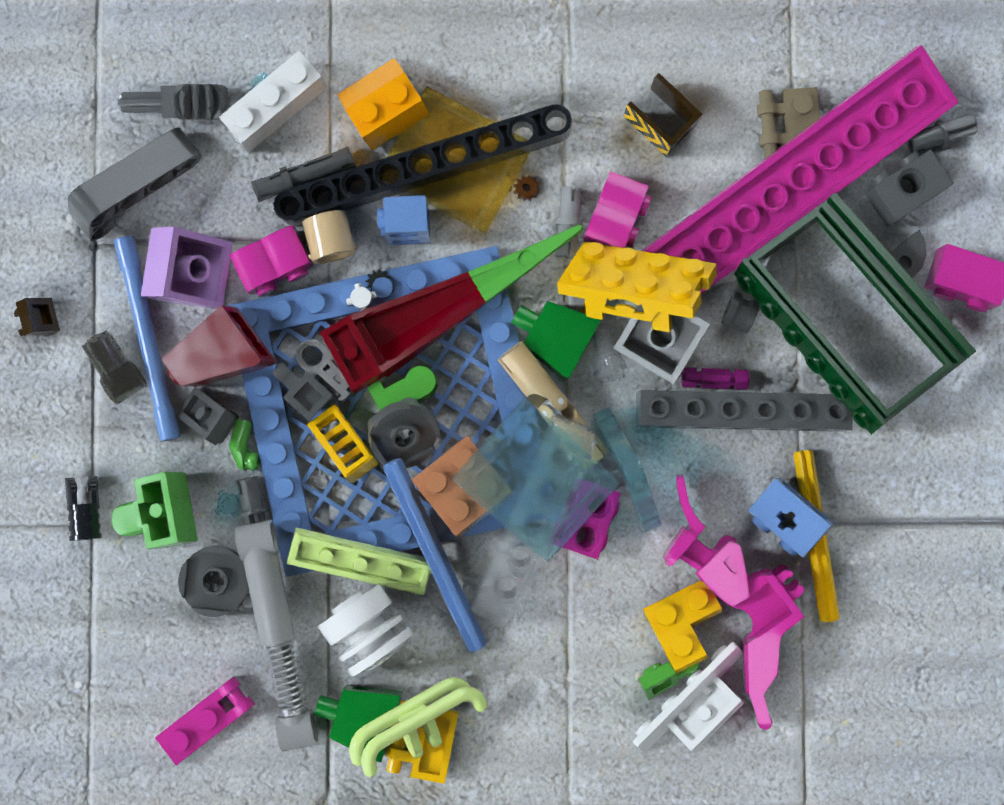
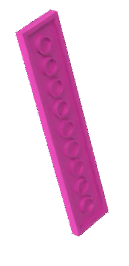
[642,45,959,294]

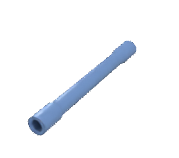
[114,236,181,442]

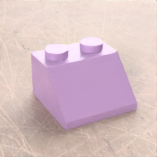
[141,227,233,309]

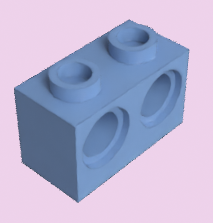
[377,195,431,245]

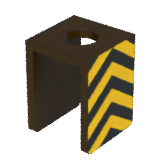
[623,73,703,157]

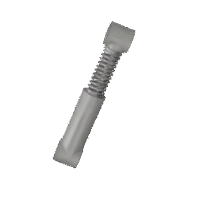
[235,520,318,752]

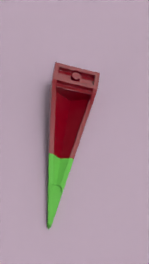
[320,225,584,394]

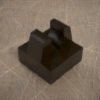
[14,298,60,336]

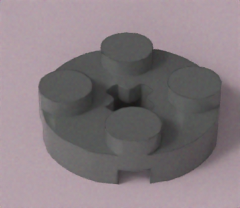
[367,398,440,468]
[178,546,249,617]

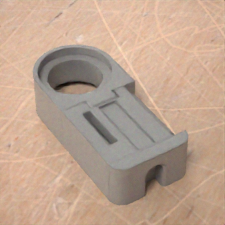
[296,340,353,402]

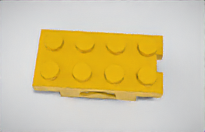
[557,241,717,333]

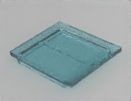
[452,398,621,562]

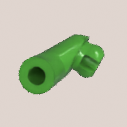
[229,419,261,472]

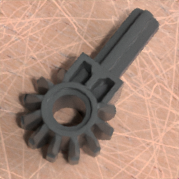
[118,84,230,120]

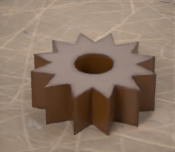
[513,175,540,203]

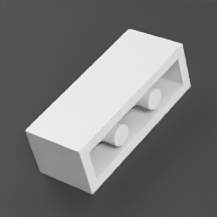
[219,51,326,153]

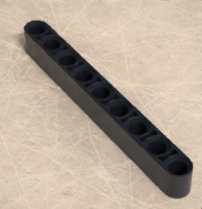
[273,104,572,226]

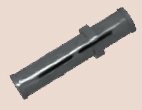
[251,146,356,203]

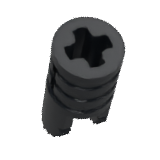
[65,476,102,541]

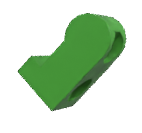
[367,366,438,411]

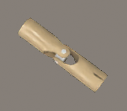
[497,341,608,469]

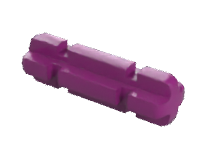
[681,367,750,390]

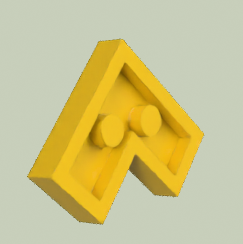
[643,580,722,674]

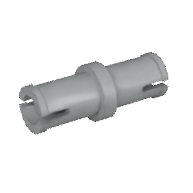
[555,186,583,258]

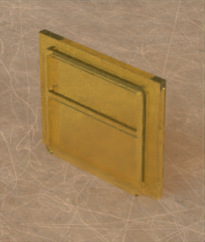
[382,86,531,234]

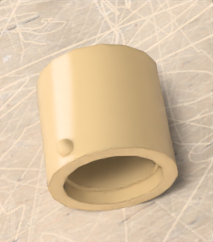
[302,210,358,264]

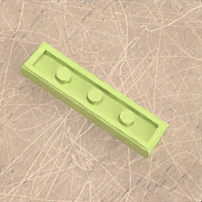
[287,527,431,595]

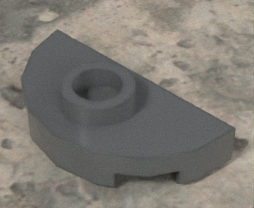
[889,230,927,278]

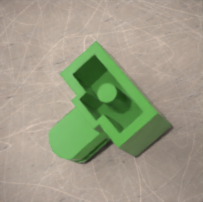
[112,472,198,549]

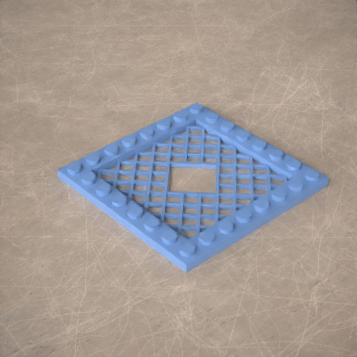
[228,246,558,577]

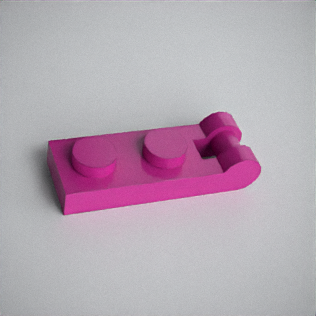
[155,676,255,765]

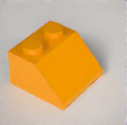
[337,58,430,151]

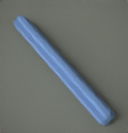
[383,458,487,652]

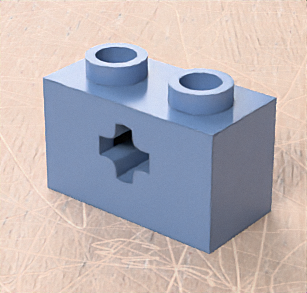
[748,477,835,557]

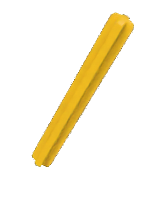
[793,449,840,622]

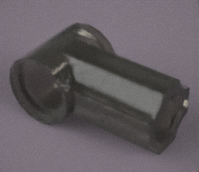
[82,330,147,405]

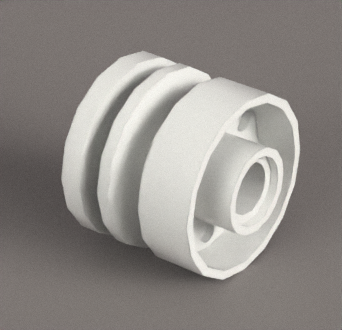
[317,583,413,677]

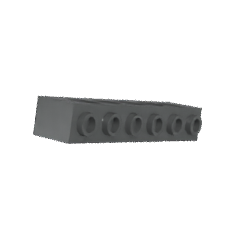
[636,390,853,432]

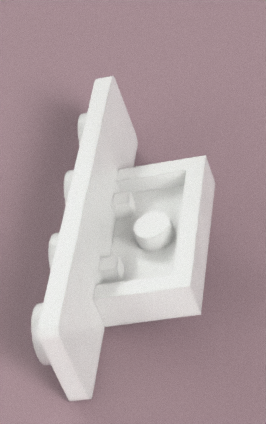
[633,642,744,753]

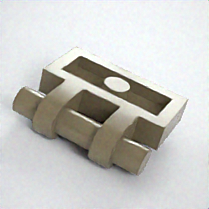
[757,87,820,159]

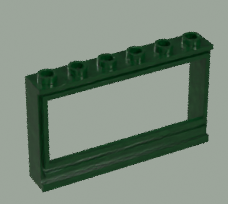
[734,192,976,435]

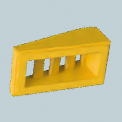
[307,404,378,484]

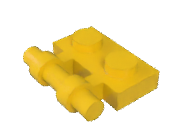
[386,700,459,784]

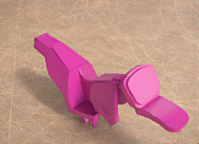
[663,474,805,730]

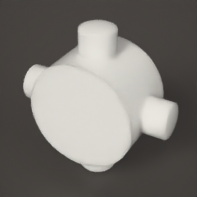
[346,283,377,311]

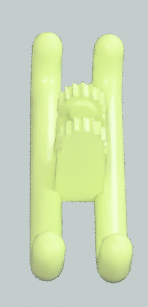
[349,677,488,777]

